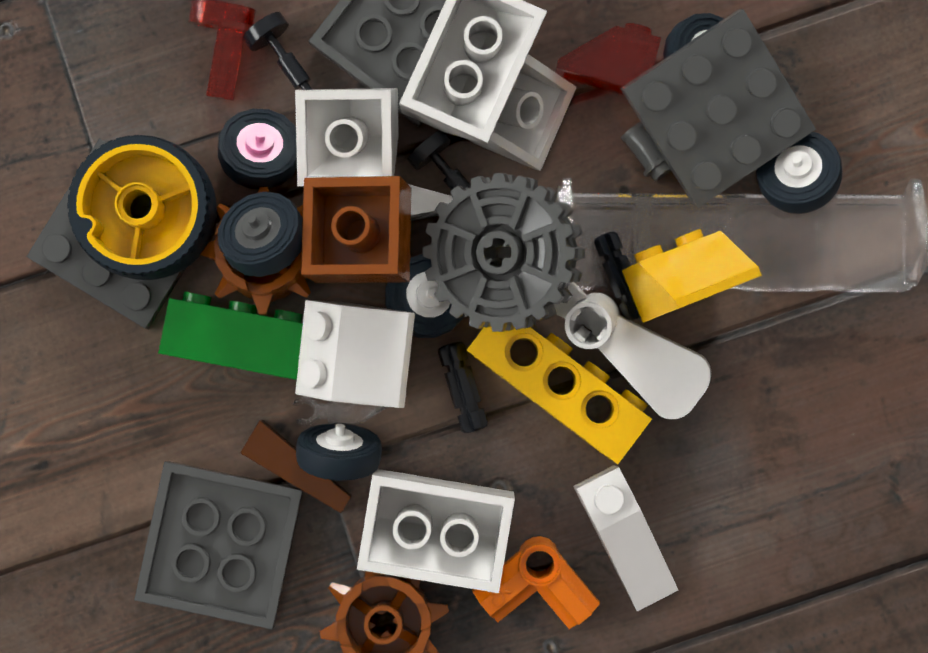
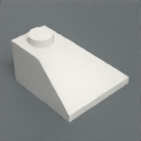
[295,88,399,186]

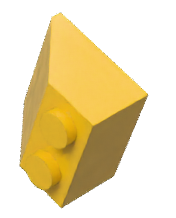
[622,229,762,323]

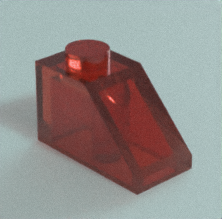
[555,23,661,95]

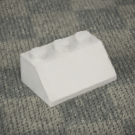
[399,0,547,144]
[357,469,515,593]

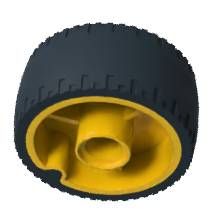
[67,135,217,280]

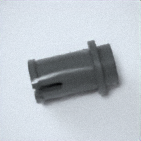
[621,122,672,182]

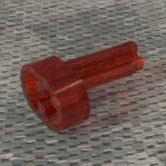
[188,0,256,101]

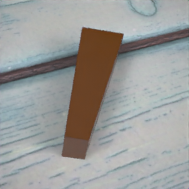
[240,420,352,513]

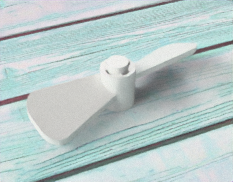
[496,247,711,419]

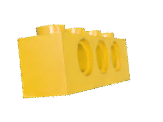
[466,327,652,464]

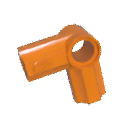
[472,536,600,629]

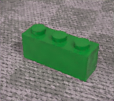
[158,292,303,380]

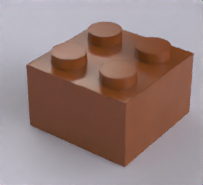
[301,176,412,283]

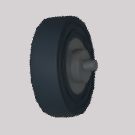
[218,192,303,277]

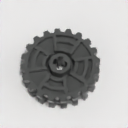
[423,173,585,332]

